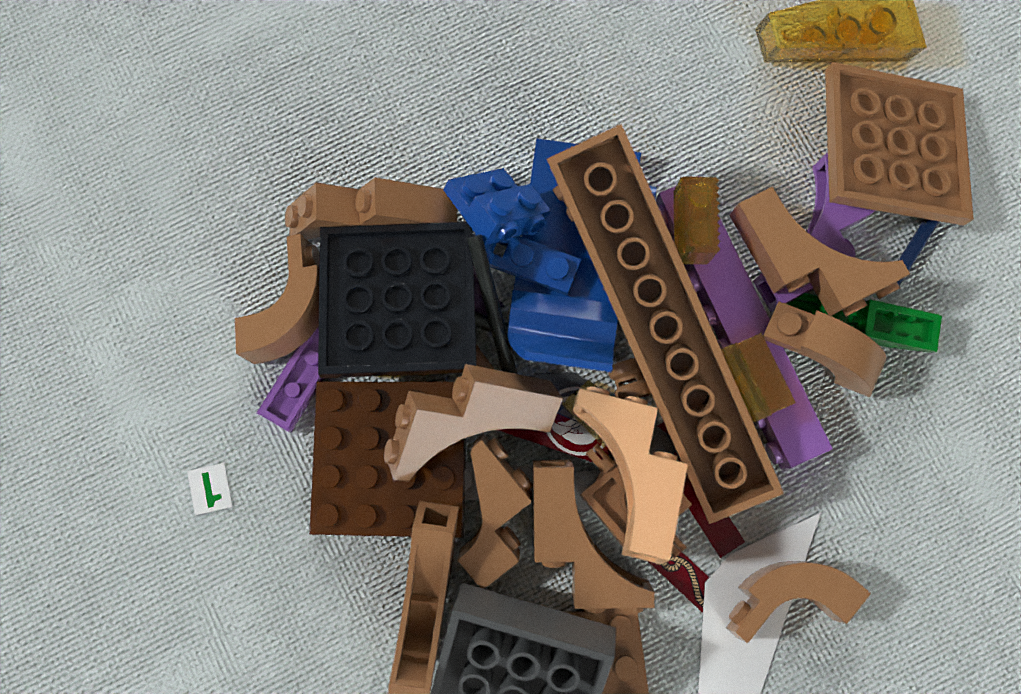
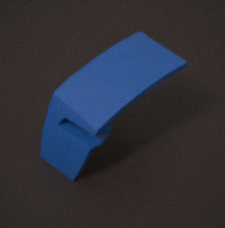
[507,138,657,372]

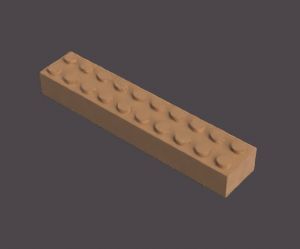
[547,124,784,524]

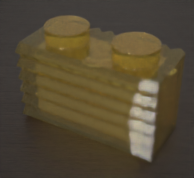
[674,177,721,264]

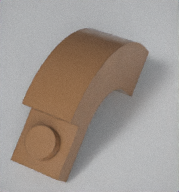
[235,233,320,364]
[763,301,887,397]
[726,561,871,643]

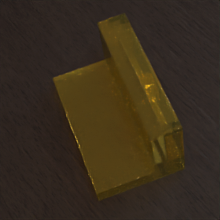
[721,333,796,422]

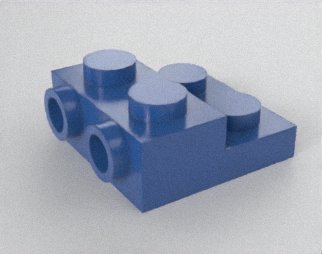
[443,168,551,245]

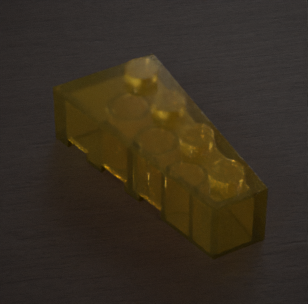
[755,0,927,63]

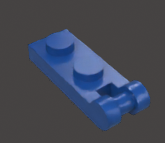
[485,236,581,296]

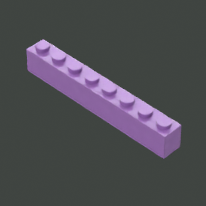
[655,176,833,469]

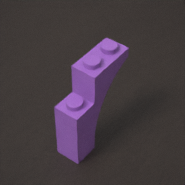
[753,153,876,312]

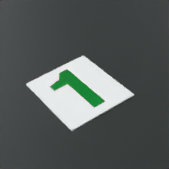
[187,463,232,516]

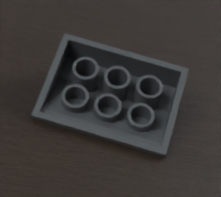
[430,583,616,694]

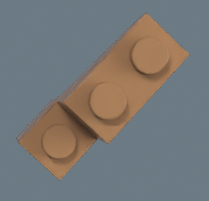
[457,433,533,589]

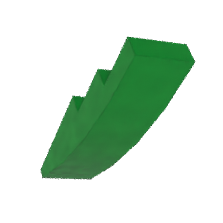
[787,293,942,353]

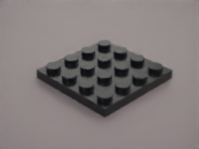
[318,222,477,378]

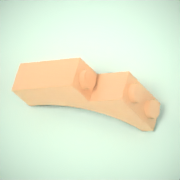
[572,387,688,565]

